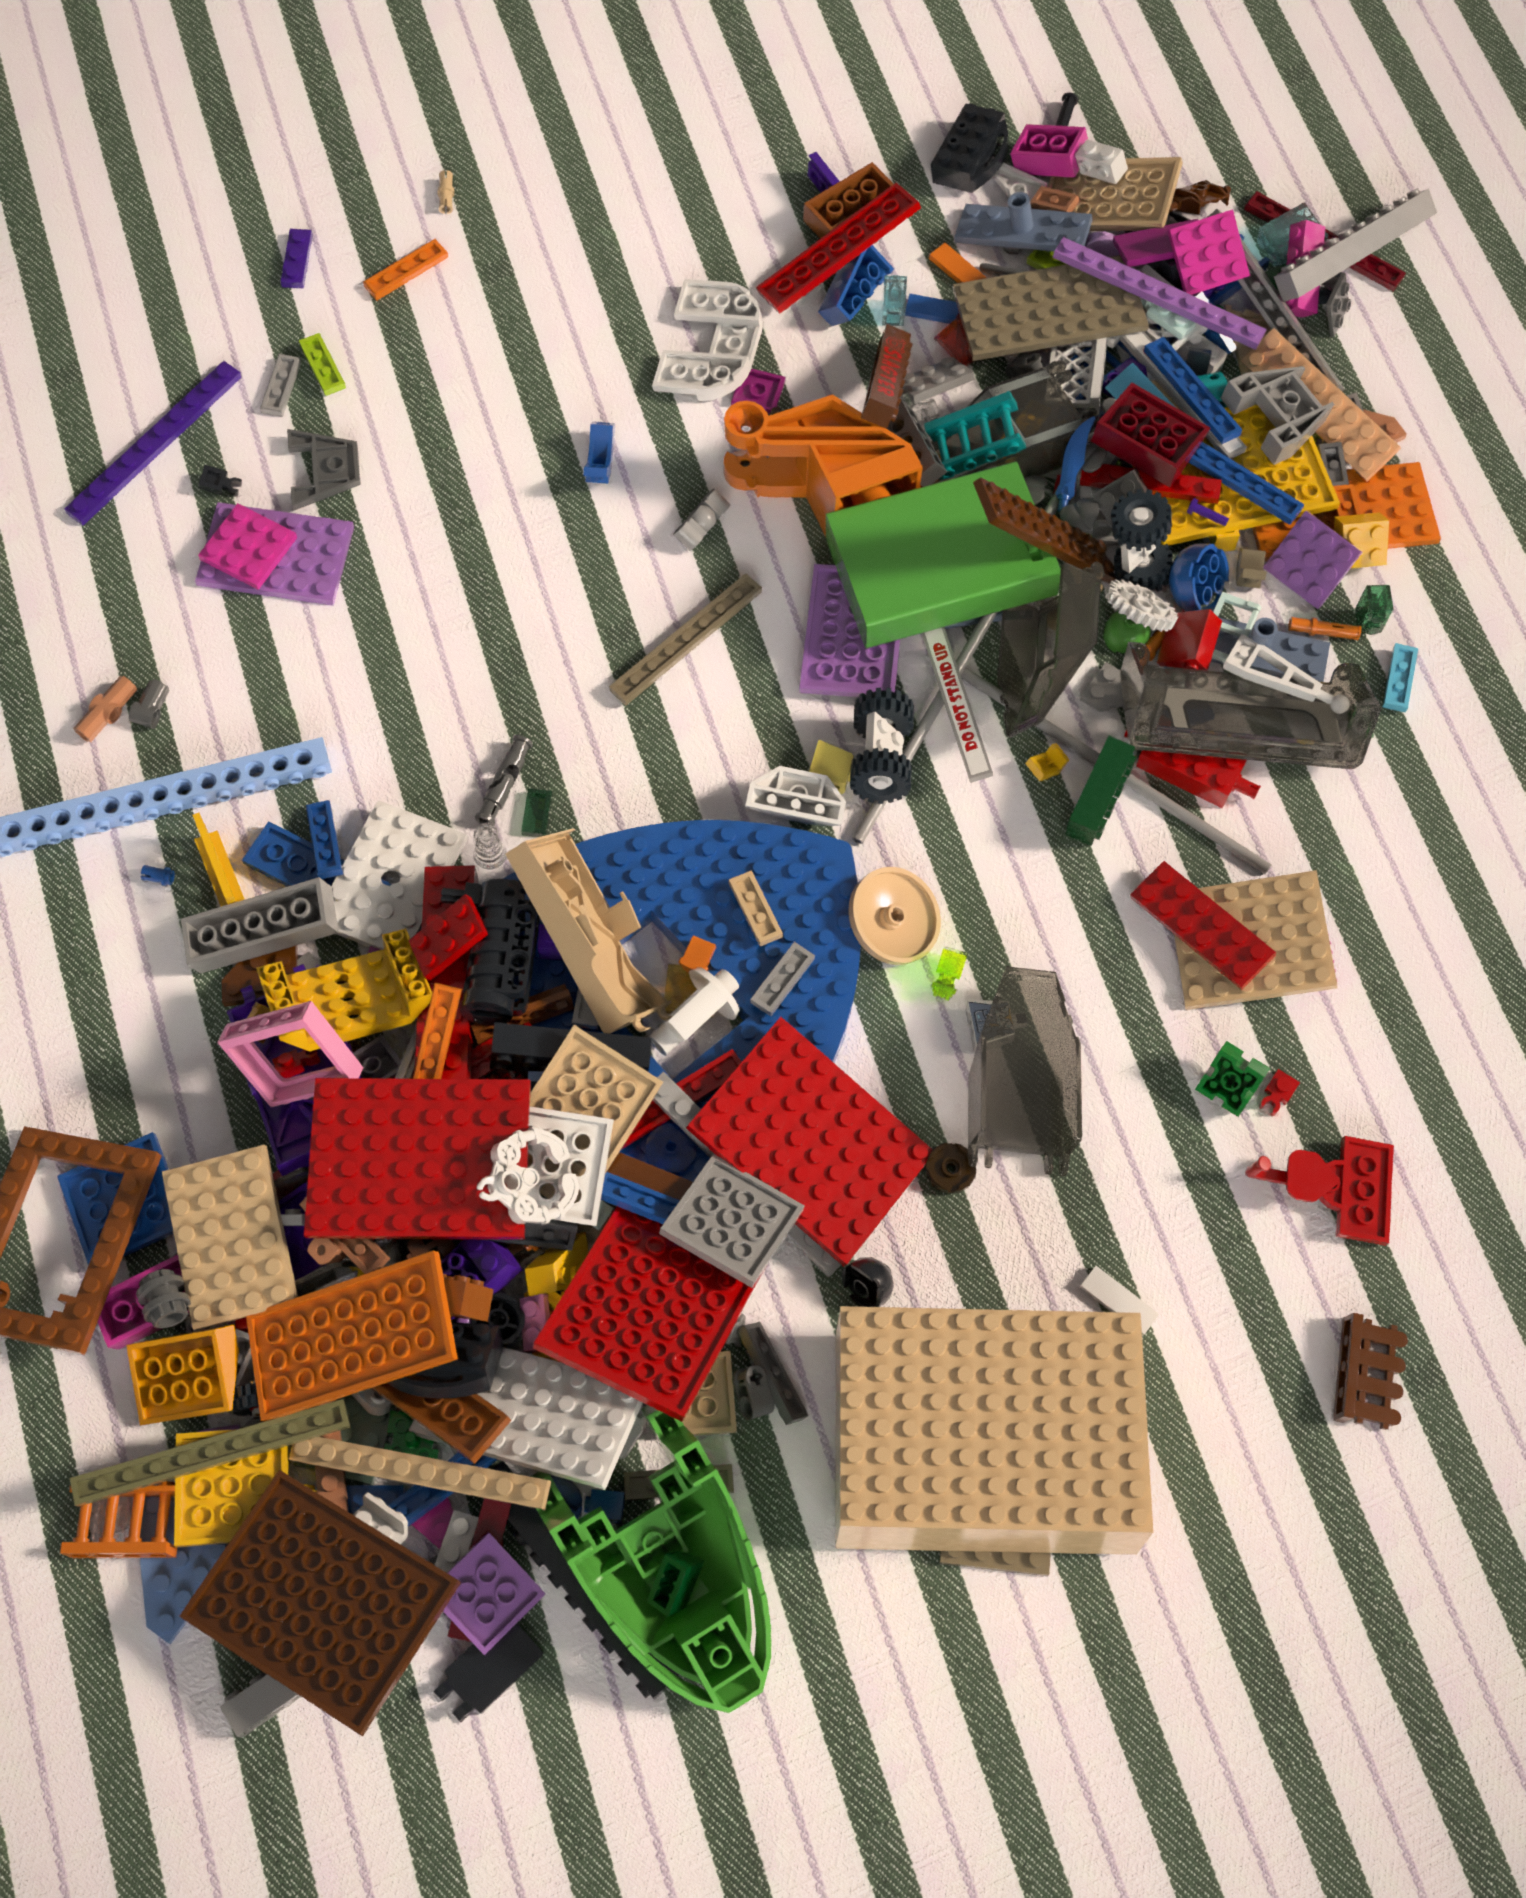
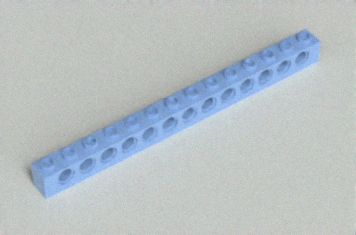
[0,737,333,857]

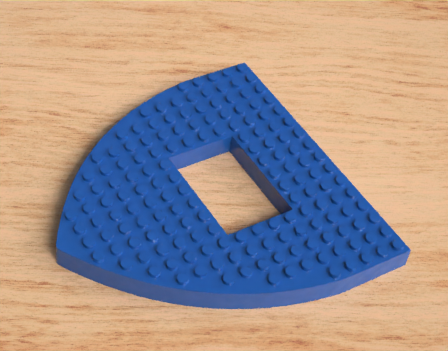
[503,820,861,1182]

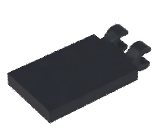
[433,1623,544,1723]

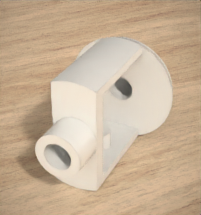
[649,967,739,1056]

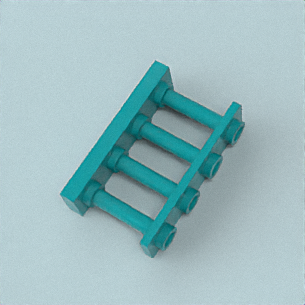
[924,391,1026,480]

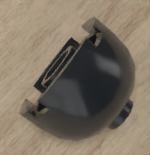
[841,1257,894,1307]
[471,1293,525,1347]

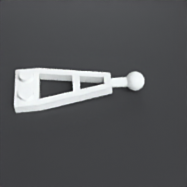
[1222,634,1350,714]

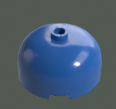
[1169,544,1229,612]

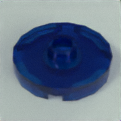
[645,1123,697,1175]

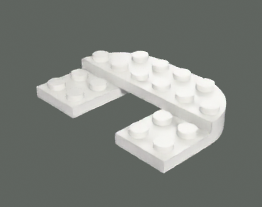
[652,279,763,401]

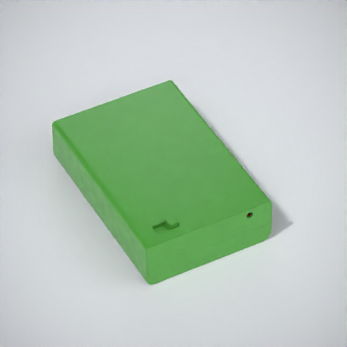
[825,461,1061,649]

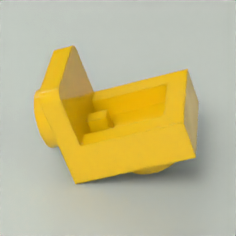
[1025,743,1069,782]

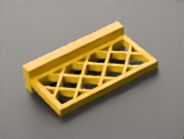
[193,812,245,907]

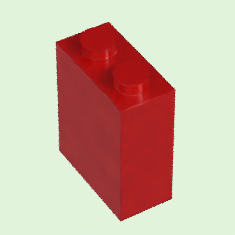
[1156,609,1222,675]

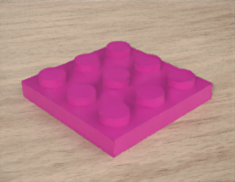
[1167,209,1250,295]
[198,503,297,590]

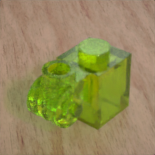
[931,946,969,1001]

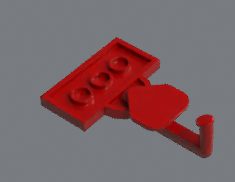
[1245,1136,1394,1246]

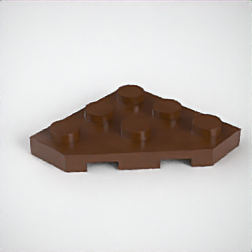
[222,945,298,1007]

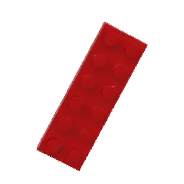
[1130,861,1276,990]

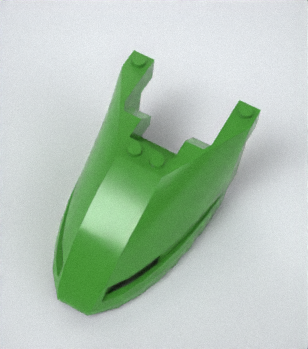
[530,1405,772,1713]

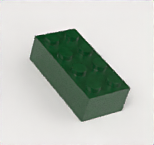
[1065,735,1137,846]

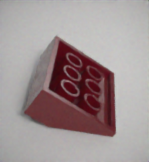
[1091,382,1210,487]

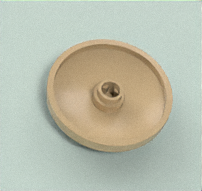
[849,867,941,965]

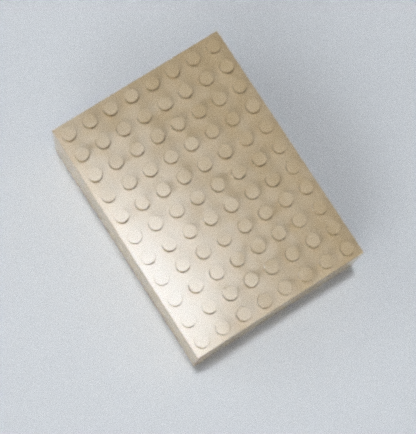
[835,1306,1154,1555]

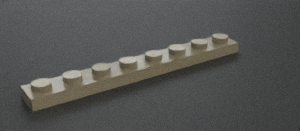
[609,573,762,706]

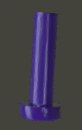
[1187,498,1229,526]

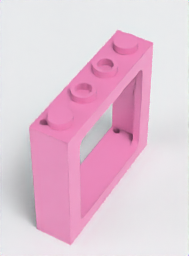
[217,1001,363,1107]

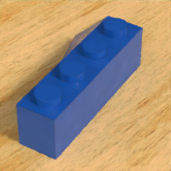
[818,245,894,327]

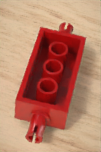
[1124,717,1261,809]

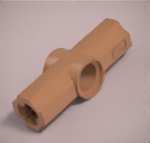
[73,676,137,742]

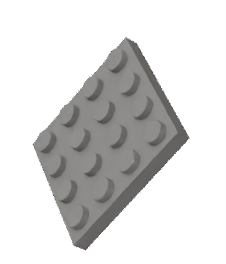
[659,1154,804,1288]

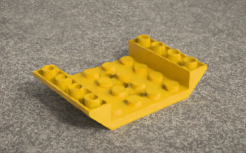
[256,928,432,1051]

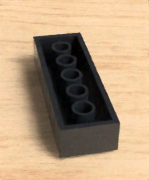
[489,1022,651,1076]

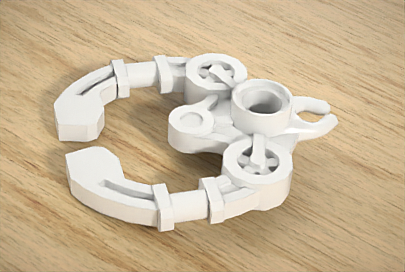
[477,1126,579,1225]

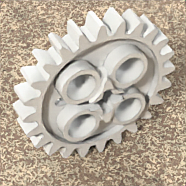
[1104,580,1178,632]

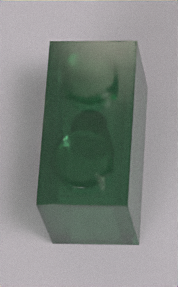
[1355,585,1394,635]

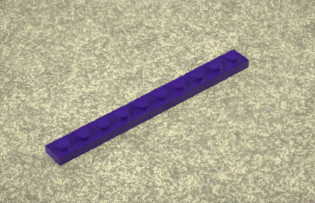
[64,361,242,526]

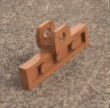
[299,1196,391,1274]

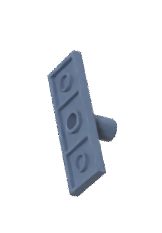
[954,192,1093,251]
[1211,617,1330,684]

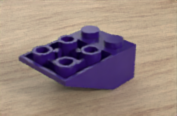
[441,1239,522,1320]

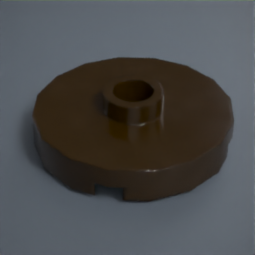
[925,1142,976,1194]

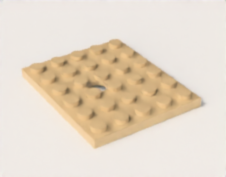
[1174,870,1338,1010]

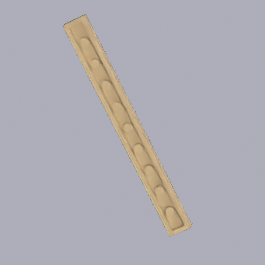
[289,1437,551,1510]

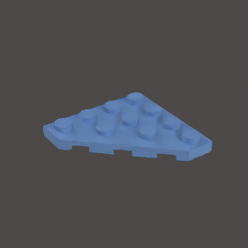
[140,1496,228,1644]

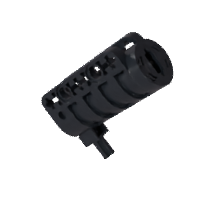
[441,879,540,1026]

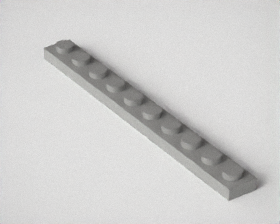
[653,1071,841,1277]

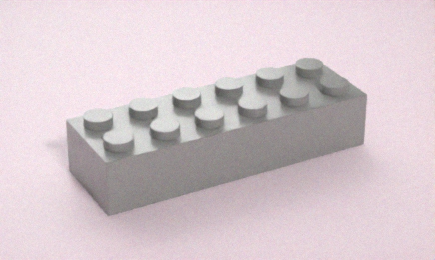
[181,877,339,974]

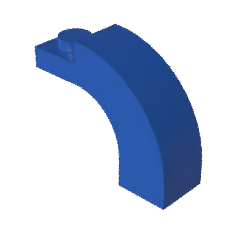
[583,421,615,484]

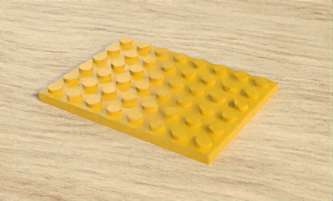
[1132,404,1340,545]

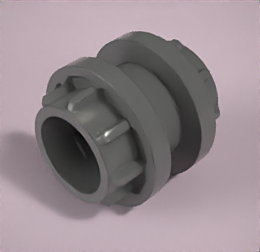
[136,1269,191,1328]

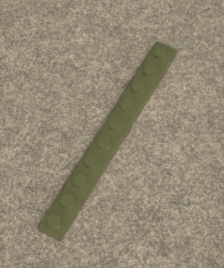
[70,1399,351,1507]

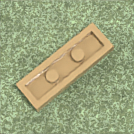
[729,870,783,946]

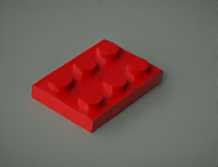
[408,894,488,981]

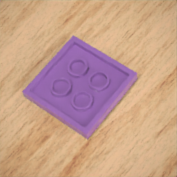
[1264,511,1363,609]
[443,1532,546,1655]

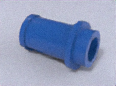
[140,865,175,887]

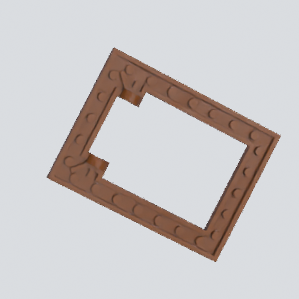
[0,1126,162,1355]

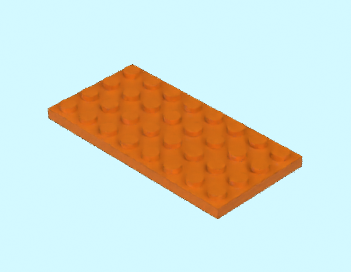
[1252,462,1441,562]
[246,1250,458,1422]

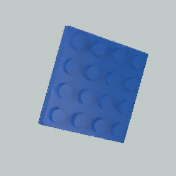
[57,1132,174,1265]

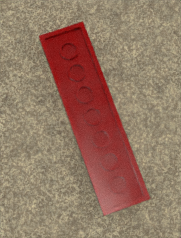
[756,182,921,314]

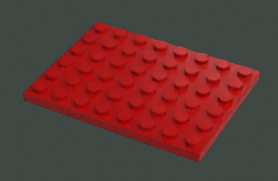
[686,1017,933,1267]
[304,1078,531,1240]
[533,1206,768,1422]

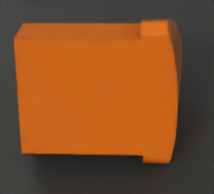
[678,936,716,974]

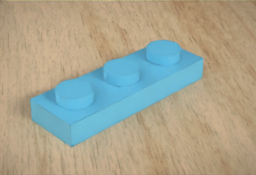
[1382,643,1418,713]

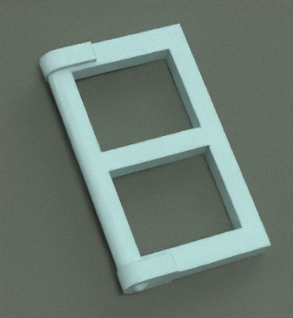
[1212,592,1262,663]

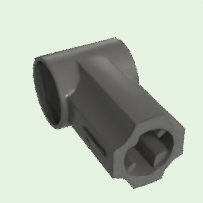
[129,679,170,729]

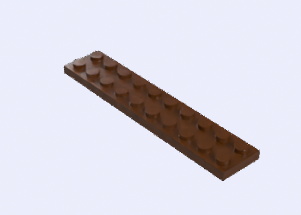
[973,477,1116,584]

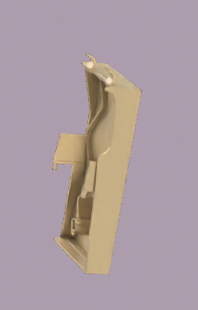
[505,828,673,1034]

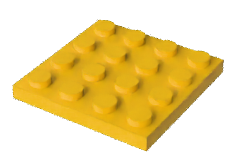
[174,1430,288,1547]

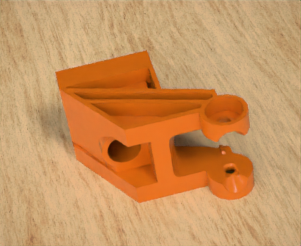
[723,394,923,537]

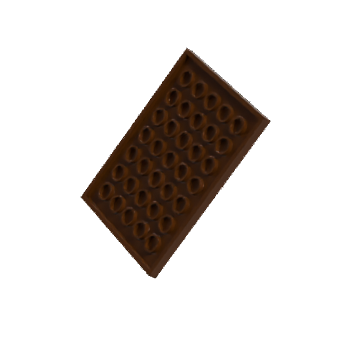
[179,1470,461,1737]

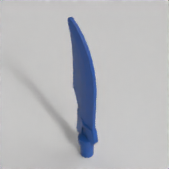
[1055,416,1096,512]

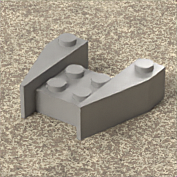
[1221,366,1334,465]

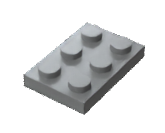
[902,357,974,404]

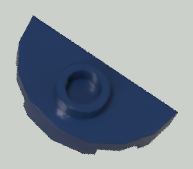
[551,1476,583,1520]

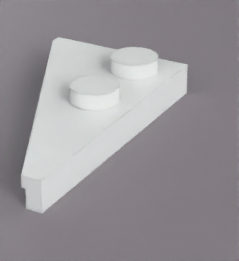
[987,157,1048,209]

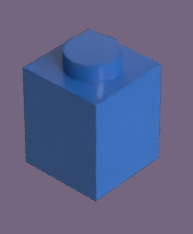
[584,1489,625,1524]

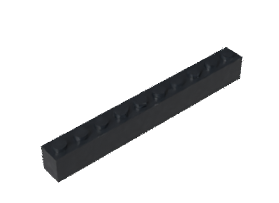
[492,1461,680,1700]

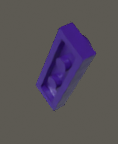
[281,228,313,289]

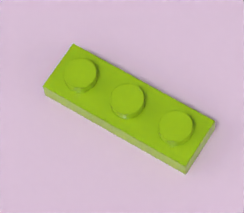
[299,333,346,396]

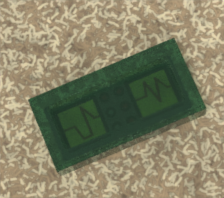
[521,788,553,837]

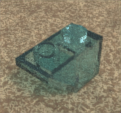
[882,275,907,326]

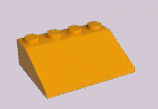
[126,1325,239,1426]

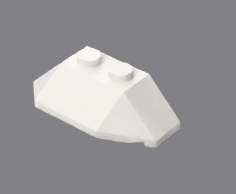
[745,766,846,826]

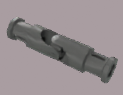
[474,735,533,827]

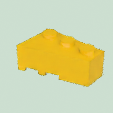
[525,1232,589,1296]

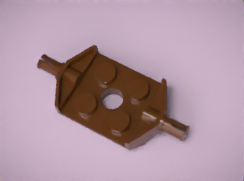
[1169,180,1231,215]

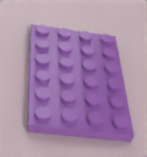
[195,502,354,606]
[799,564,900,697]

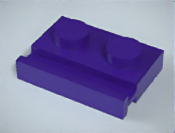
[808,151,839,193]

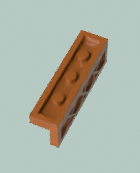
[471,984,574,1045]

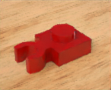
[272,1049,321,1078]
[1259,1069,1300,1117]

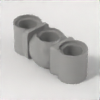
[673,488,731,551]

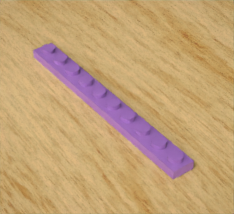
[1053,237,1266,350]

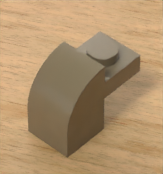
[1236,548,1267,589]

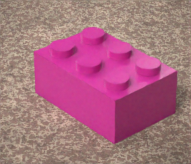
[1010,124,1088,177]

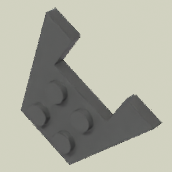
[287,429,361,511]

